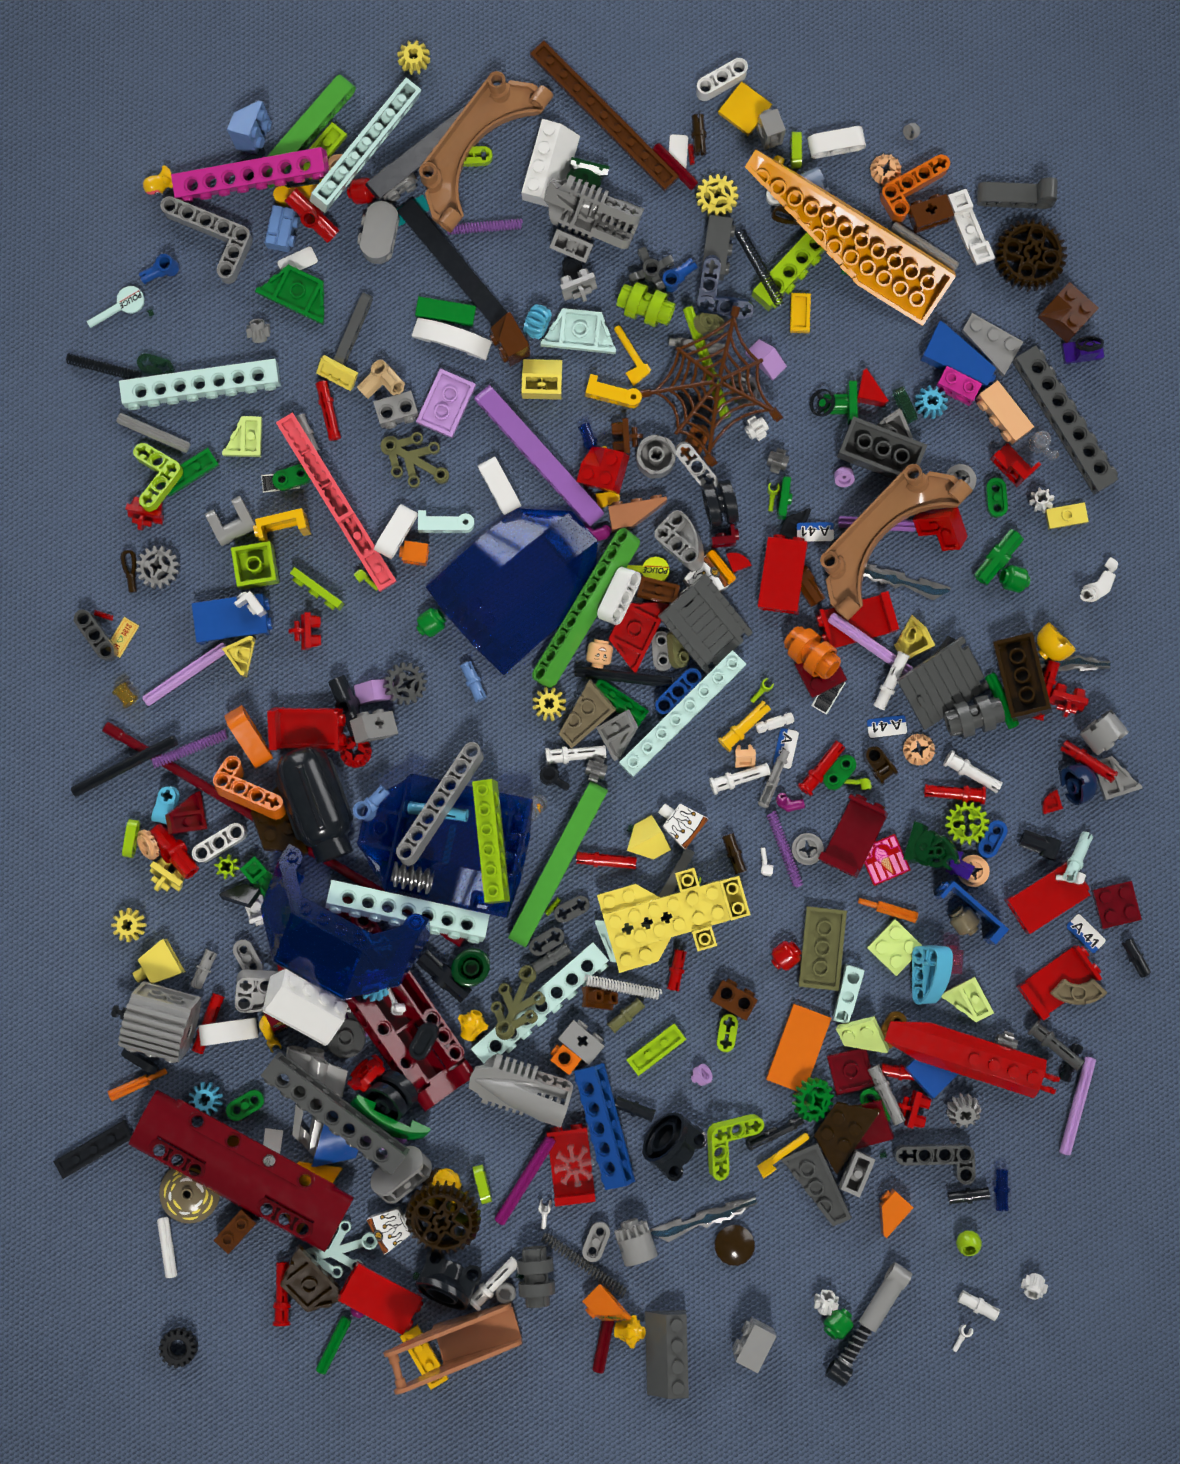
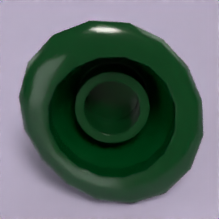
[451,948,490,987]

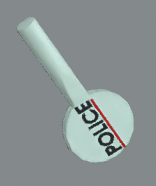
[87,286,145,328]

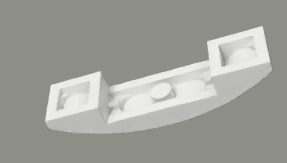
[948,189,995,266]
[412,318,492,361]

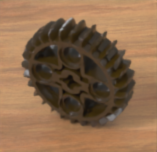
[994,218,1067,292]
[405,1180,481,1254]

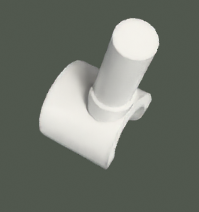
[760,848,773,876]
[1056,872,1086,885]
[388,988,406,1015]
[538,1199,552,1229]
[952,1325,973,1352]

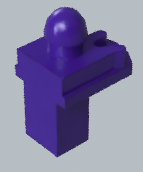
[946,851,975,880]

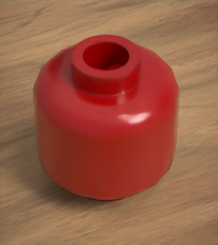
[347,177,376,205]
[771,941,802,971]

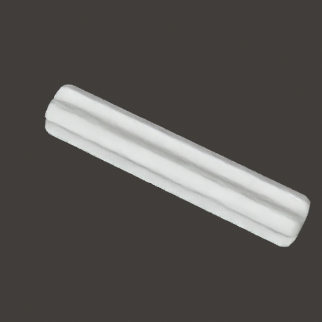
[157,1217,177,1278]

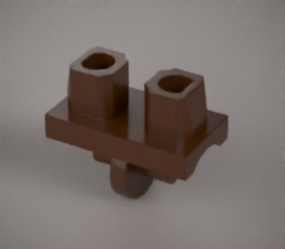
[611,418,644,456]
[582,986,618,1011]

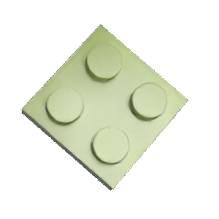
[867,919,922,976]

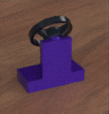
[1061,336,1104,364]

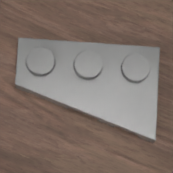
[962,313,1023,376]

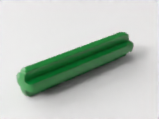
[985,673,1019,729]
[316,1316,351,1375]

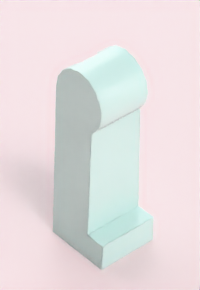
[418,510,474,533]
[833,964,865,1023]

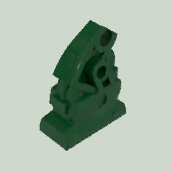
[566,157,610,191]
[903,821,960,870]

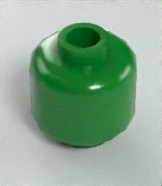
[999,565,1030,593]
[416,608,446,637]
[823,1308,853,1340]

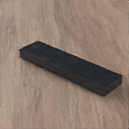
[53,1120,133,1179]

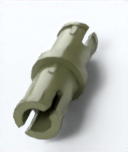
[607,998,645,1033]

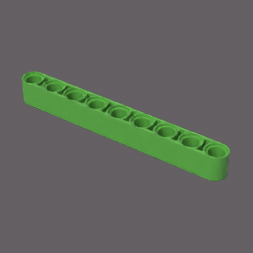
[532,528,640,689]
[508,781,608,948]

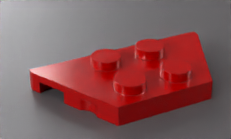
[608,602,669,673]

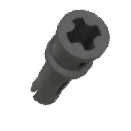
[1027,1020,1085,1071]

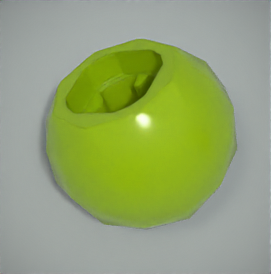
[956,1230,982,1256]

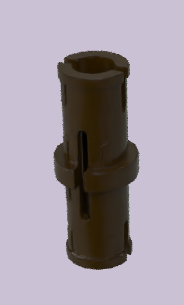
[691,114,707,156]
[722,833,747,875]

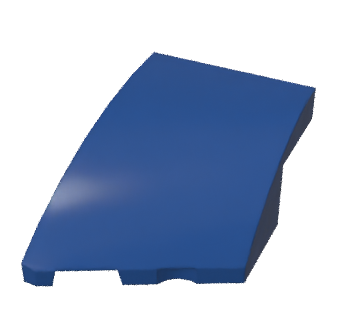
[311,1111,358,1167]

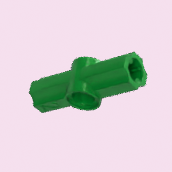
[973,529,1024,586]

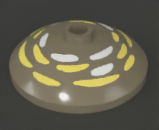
[159,1163,220,1224]

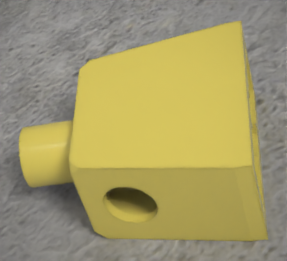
[133,939,185,984]

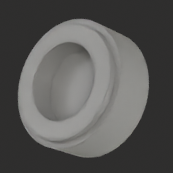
[495,1282,516,1304]

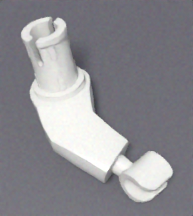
[1080,557,1118,602]

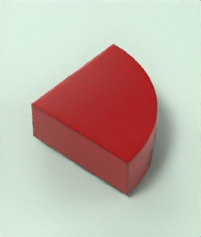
[726,553,752,573]
[1042,790,1063,814]

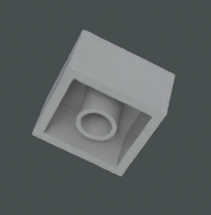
[732,1317,776,1373]

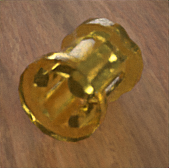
[112,682,139,708]

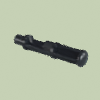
[745,1117,804,1151]

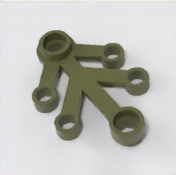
[380,432,449,488]
[491,965,546,1040]

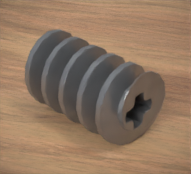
[390,862,435,894]

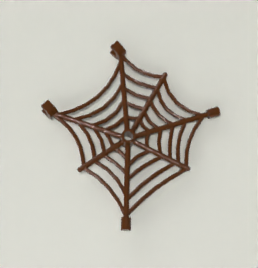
[640,306,783,467]

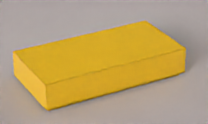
[790,293,811,333]

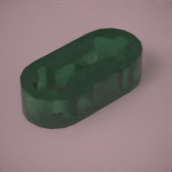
[137,353,175,376]
[892,386,918,424]

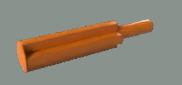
[858,898,918,923]
[108,1069,167,1102]

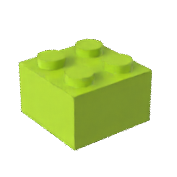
[231,541,280,590]

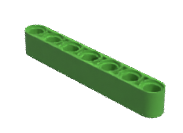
[266,75,356,188]

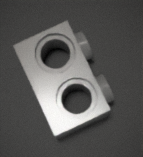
[373,391,419,429]

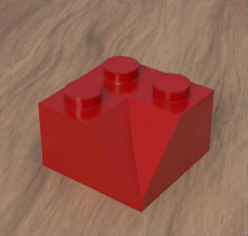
[576,447,630,494]

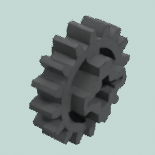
[383,662,427,705]

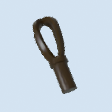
[772,206,800,226]
[120,550,137,593]

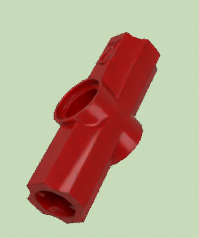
[284,188,340,243]
[150,823,199,879]

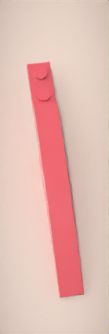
[276,412,397,592]

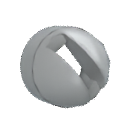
[903,123,920,140]

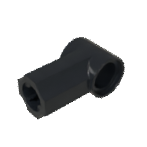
[1019,830,1062,861]

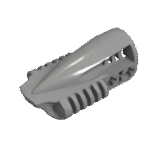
[544,175,644,249]
[469,1054,573,1128]

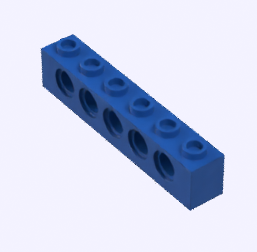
[574,1063,635,1190]

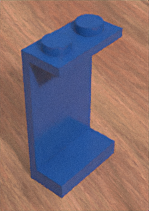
[192,593,273,645]
[934,881,1009,945]

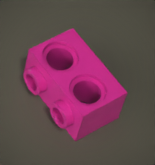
[936,366,982,406]

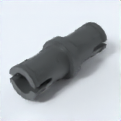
[532,942,572,974]

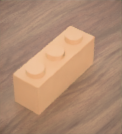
[976,381,1034,445]

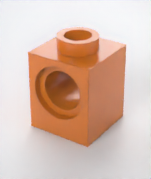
[399,541,430,566]
[550,1044,582,1075]

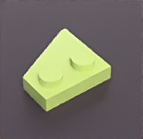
[222,416,263,457]

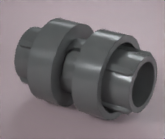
[944,695,1005,739]
[517,1246,556,1308]

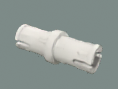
[957,1290,1000,1321]

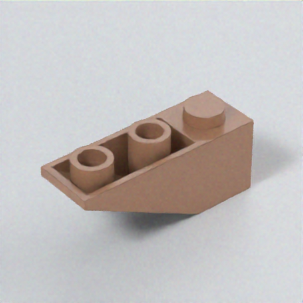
[608,495,667,533]

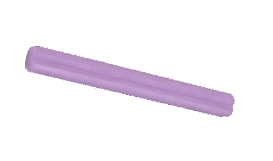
[828,613,913,675]
[142,642,226,706]
[1059,1057,1096,1155]

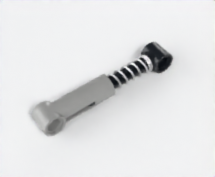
[825,1262,912,1387]

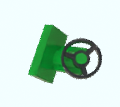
[810,381,858,424]

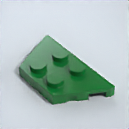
[255,264,324,325]

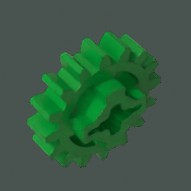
[792,1077,834,1122]

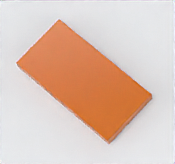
[766,1004,831,1092]

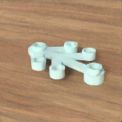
[306,1220,378,1278]

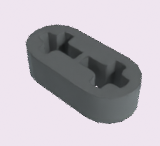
[554,896,590,923]
[529,927,564,956]

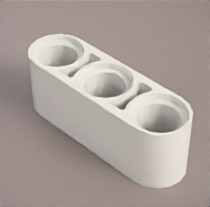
[696,58,748,101]
[807,126,866,159]
[477,456,521,515]
[374,504,418,559]
[597,567,641,625]
[192,823,247,863]
[198,1017,259,1046]

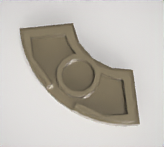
[1050,978,1107,1005]

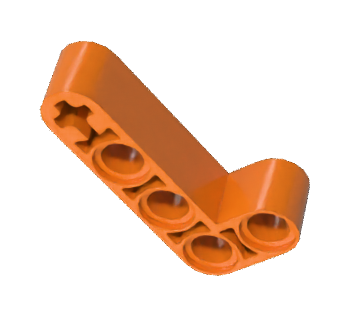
[880,154,950,223]
[213,756,286,820]

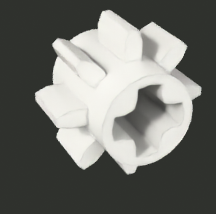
[744,415,769,441]
[1029,487,1054,513]
[1021,1273,1048,1299]
[814,1290,839,1316]

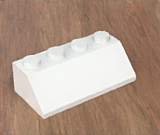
[521,119,580,207]
[262,969,348,1046]

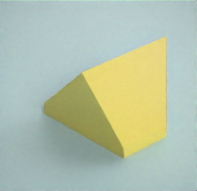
[894,615,935,660]
[222,636,256,677]
[627,815,671,860]

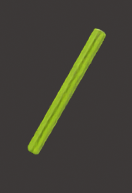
[683,306,731,420]

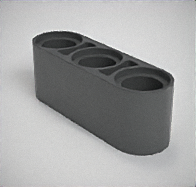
[74,610,118,662]

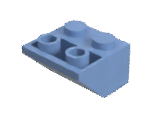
[227,101,272,154]

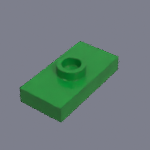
[777,476,793,520]

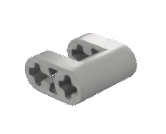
[205,496,256,546]

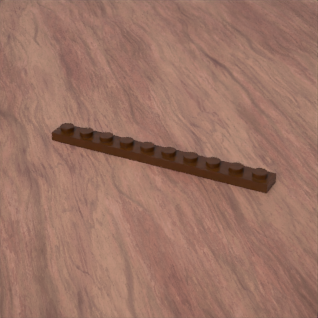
[530,41,679,192]

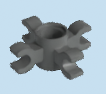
[629,246,674,292]

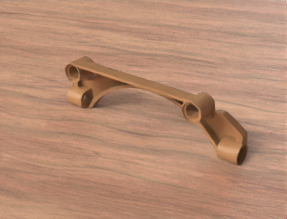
[419,71,553,233]
[820,464,973,621]

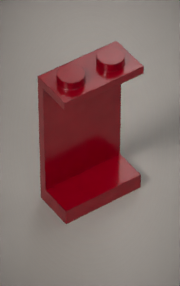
[818,794,888,879]

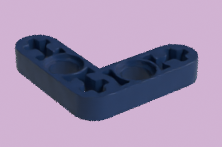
[697,255,754,319]

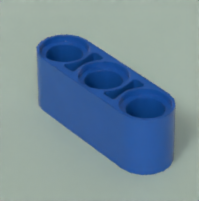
[655,668,701,716]

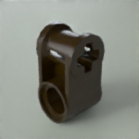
[863,746,898,785]

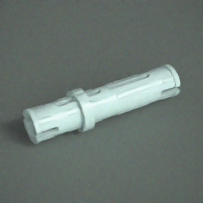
[1063,831,1093,883]

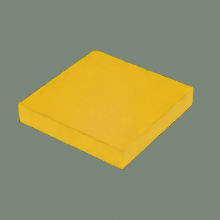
[718,81,772,136]

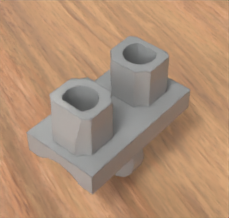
[560,268,597,302]

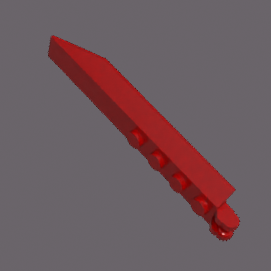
[884,1021,1060,1098]

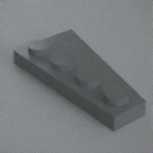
[781,1142,852,1226]

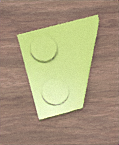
[941,977,994,1022]
[836,1016,889,1053]

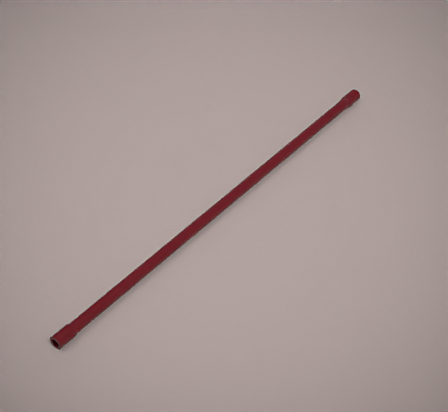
[102,722,465,947]

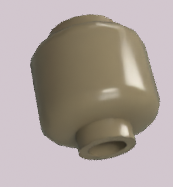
[950,905,980,936]

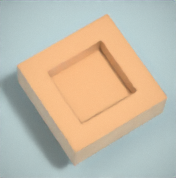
[735,745,756,768]

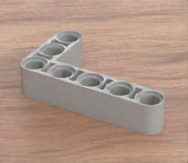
[160,196,253,284]

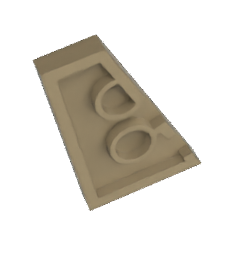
[559,679,617,749]

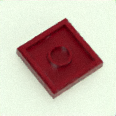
[826,1048,875,1096]
[855,1099,894,1149]

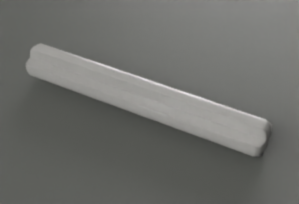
[890,222,959,271]
[116,413,191,453]

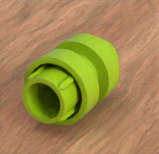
[616,282,676,327]

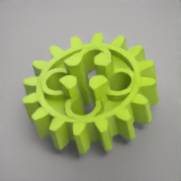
[945,802,989,846]

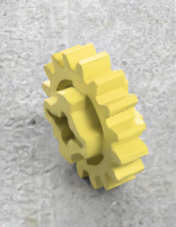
[696,174,739,217]

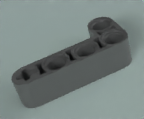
[977,178,1058,209]
[893,1143,976,1185]

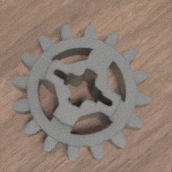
[136,546,180,589]

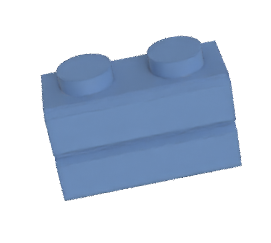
[264,205,300,252]

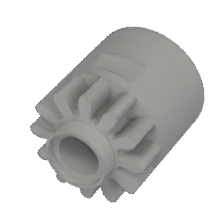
[614,1218,658,1267]

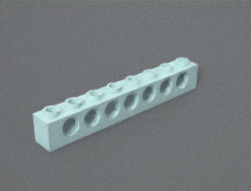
[310,78,421,213]
[119,359,281,410]
[619,650,746,778]
[325,880,490,943]
[471,942,609,1064]

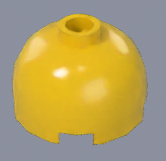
[1037,622,1076,661]

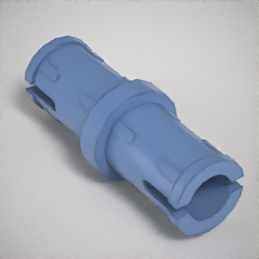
[460,661,487,702]

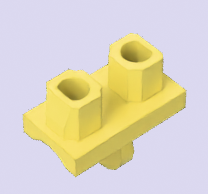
[150,857,184,892]

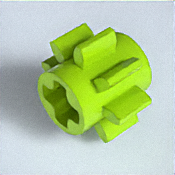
[214,854,240,879]

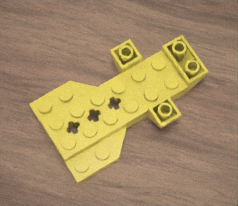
[597,868,750,973]

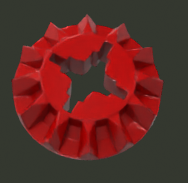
[340,736,372,768]

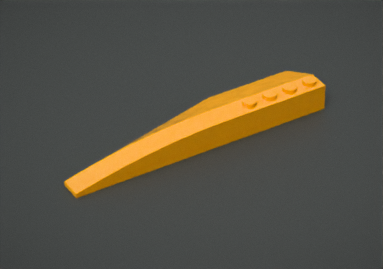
[745,149,956,326]

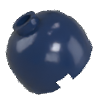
[1060,764,1099,805]

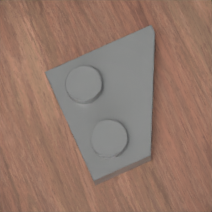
[596,710,638,761]
[1095,756,1142,801]

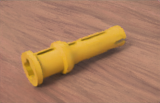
[717,701,771,752]

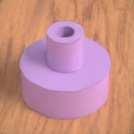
[834,466,855,487]
[691,1064,712,1086]

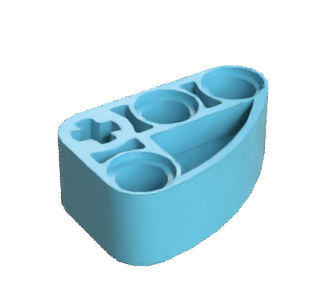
[912,945,953,1005]

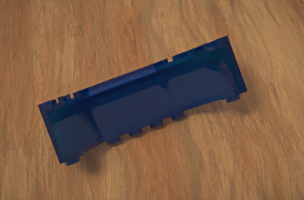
[260,844,431,1001]

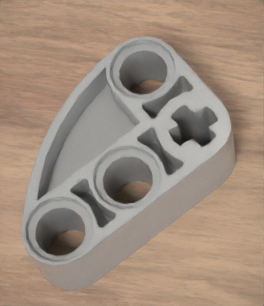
[654,510,704,571]
[235,969,280,1013]

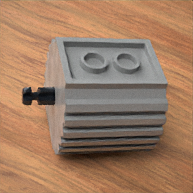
[111,981,202,1063]

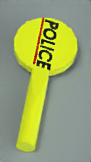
[626,557,669,581]

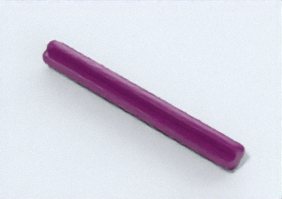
[495,1135,556,1225]

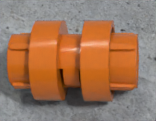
[784,626,841,679]

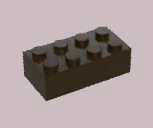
[993,632,1053,722]

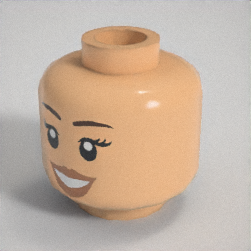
[586,639,613,669]

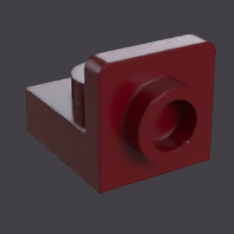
[711,524,739,549]

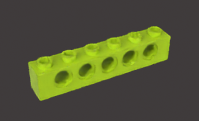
[751,233,825,312]
[472,779,510,904]

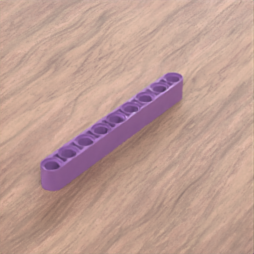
[474,385,604,527]

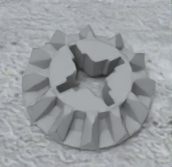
[946,464,976,490]
[792,833,824,865]

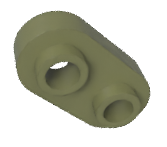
[693,313,725,336]
[667,631,689,669]

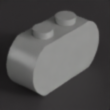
[357,201,400,264]
[370,1146,432,1203]

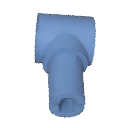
[353,785,390,821]

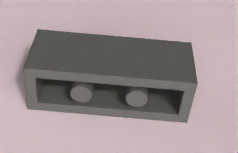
[700,215,736,281]

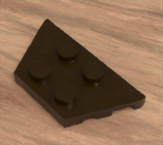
[251,787,308,855]
[814,1102,881,1174]
[280,1244,342,1312]

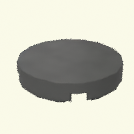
[327,1018,366,1058]

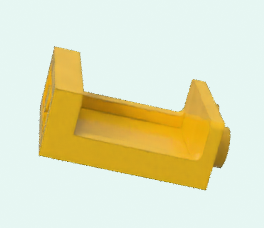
[253,508,311,542]

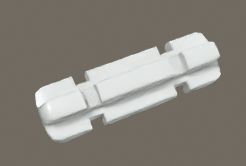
[755,713,794,733]

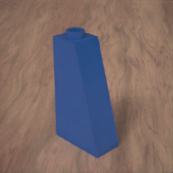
[920,321,996,390]

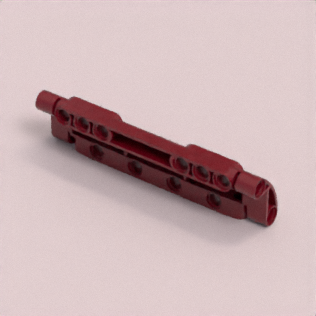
[300,896,474,1111]
[128,1090,354,1252]

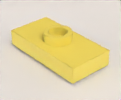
[316,355,358,391]
[1045,502,1089,530]

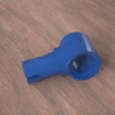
[139,254,179,284]
[662,258,698,292]

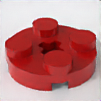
[347,1055,385,1092]

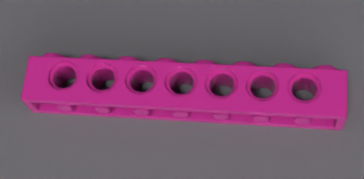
[171,147,329,203]

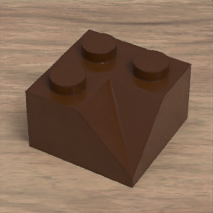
[1038,282,1099,343]
[489,312,531,367]

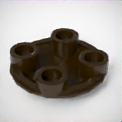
[715,1224,755,1266]

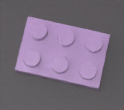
[416,369,476,438]

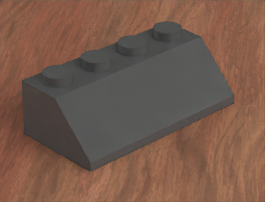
[837,416,927,480]
[645,1310,689,1399]

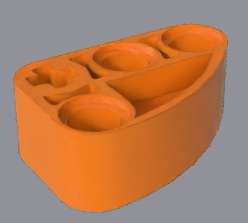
[224,705,273,768]

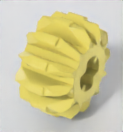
[397,40,430,75]
[533,687,566,721]
[111,908,147,942]

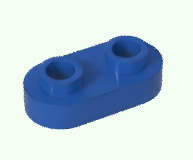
[977,820,1008,858]

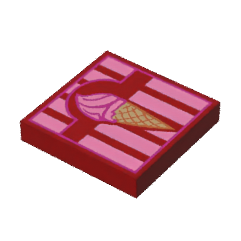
[864,834,911,886]

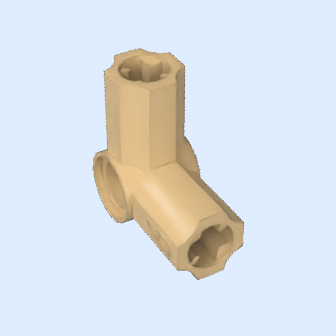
[357,360,405,399]

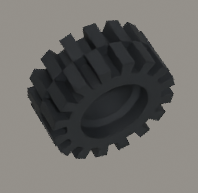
[159,1327,198,1368]

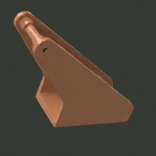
[383,1302,523,1395]

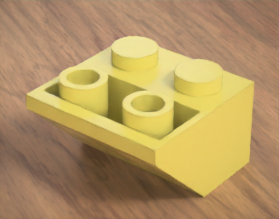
[522,359,562,399]

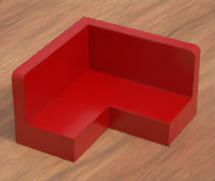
[990,444,1041,487]
[913,507,968,551]

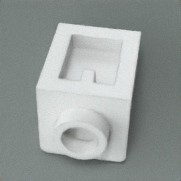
[234,591,267,617]
[245,894,271,926]

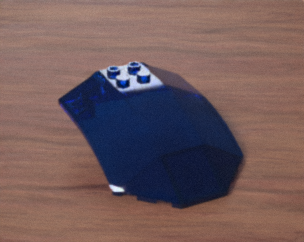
[426,508,598,675]
[357,773,533,918]

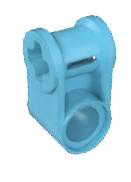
[151,786,180,825]

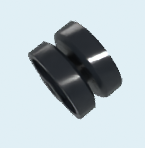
[701,479,739,528]
[366,1070,418,1122]

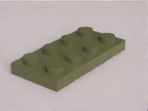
[798,906,847,991]

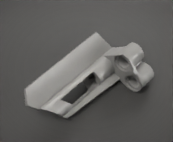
[286,1046,348,1156]

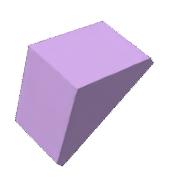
[745,339,787,381]
[354,679,394,705]

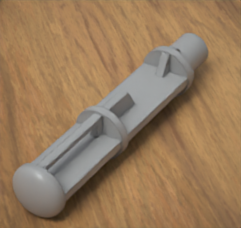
[669,337,729,355]
[758,749,790,808]

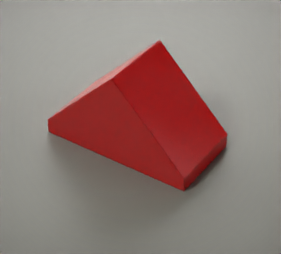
[857,368,889,407]

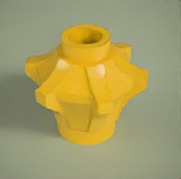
[458,1010,489,1041]
[614,1315,646,1348]

